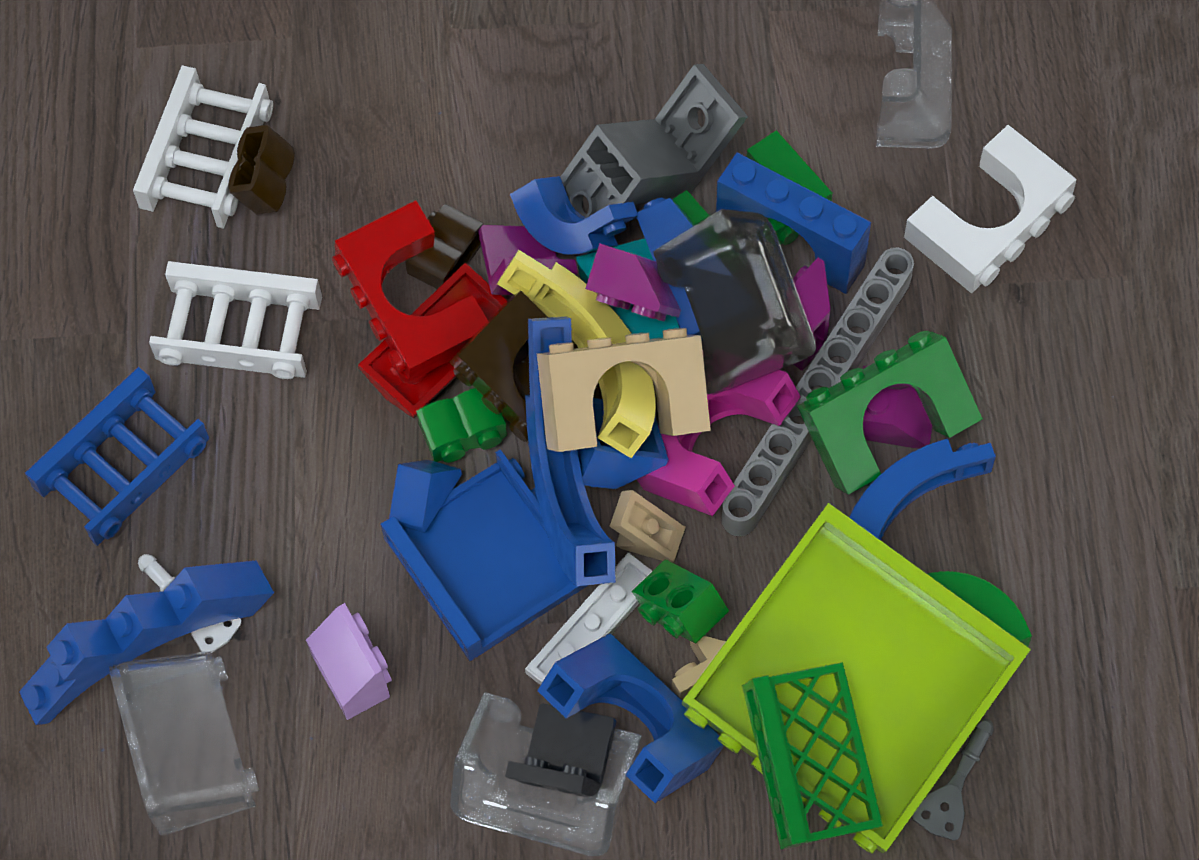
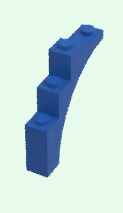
[19,560,274,725]

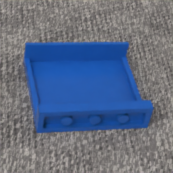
[381,449,588,661]

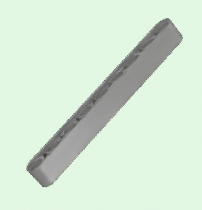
[722,247,914,536]

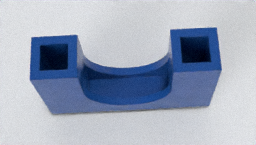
[716,153,871,294]
[537,633,724,803]

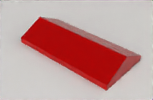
[358,263,507,418]

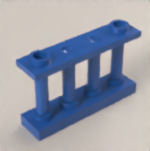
[25,367,209,546]

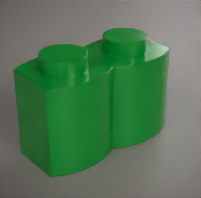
[416,388,507,463]

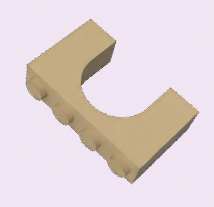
[537,328,711,452]

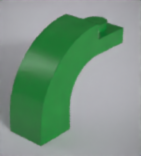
[927,571,1032,647]

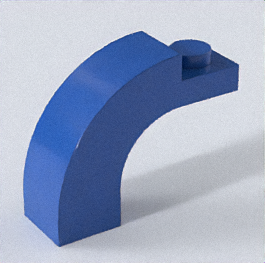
[510,176,639,255]

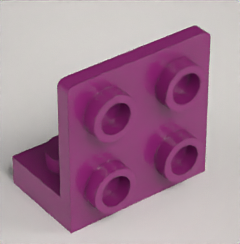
[478,225,578,295]

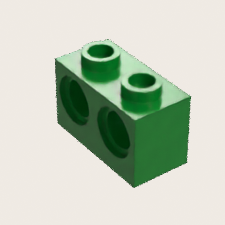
[632,559,729,644]

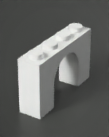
[904,125,1077,293]

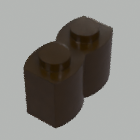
[228,125,295,215]
[405,204,484,289]

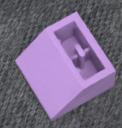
[306,603,392,720]

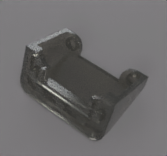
[653,209,816,395]

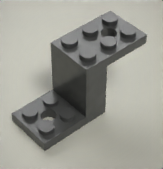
[560,64,748,256]

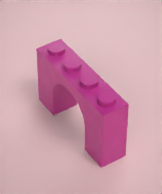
[637,350,801,516]

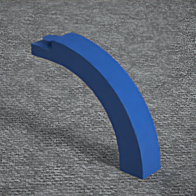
[849,438,996,540]

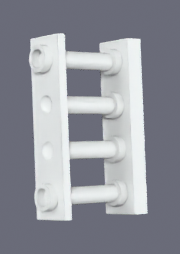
[133,65,273,228]
[149,261,322,379]

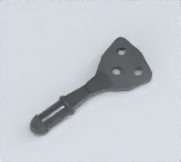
[911,718,994,841]

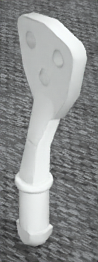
[138,554,241,655]

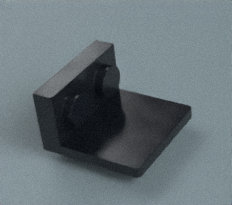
[505,703,617,800]

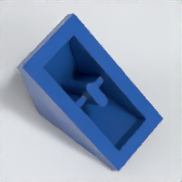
[389,460,462,533]

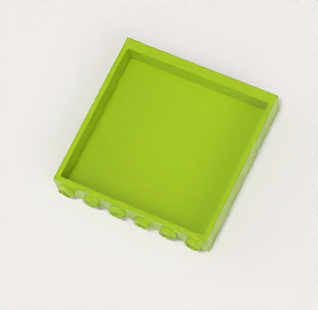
[681,503,1031,854]

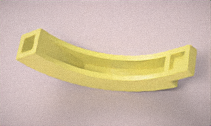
[497,250,656,458]

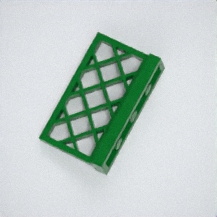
[742,662,883,850]

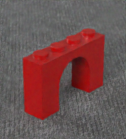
[332,200,488,382]

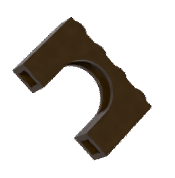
[449,291,603,442]

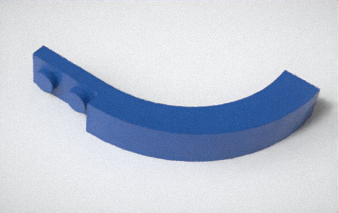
[525,316,616,586]

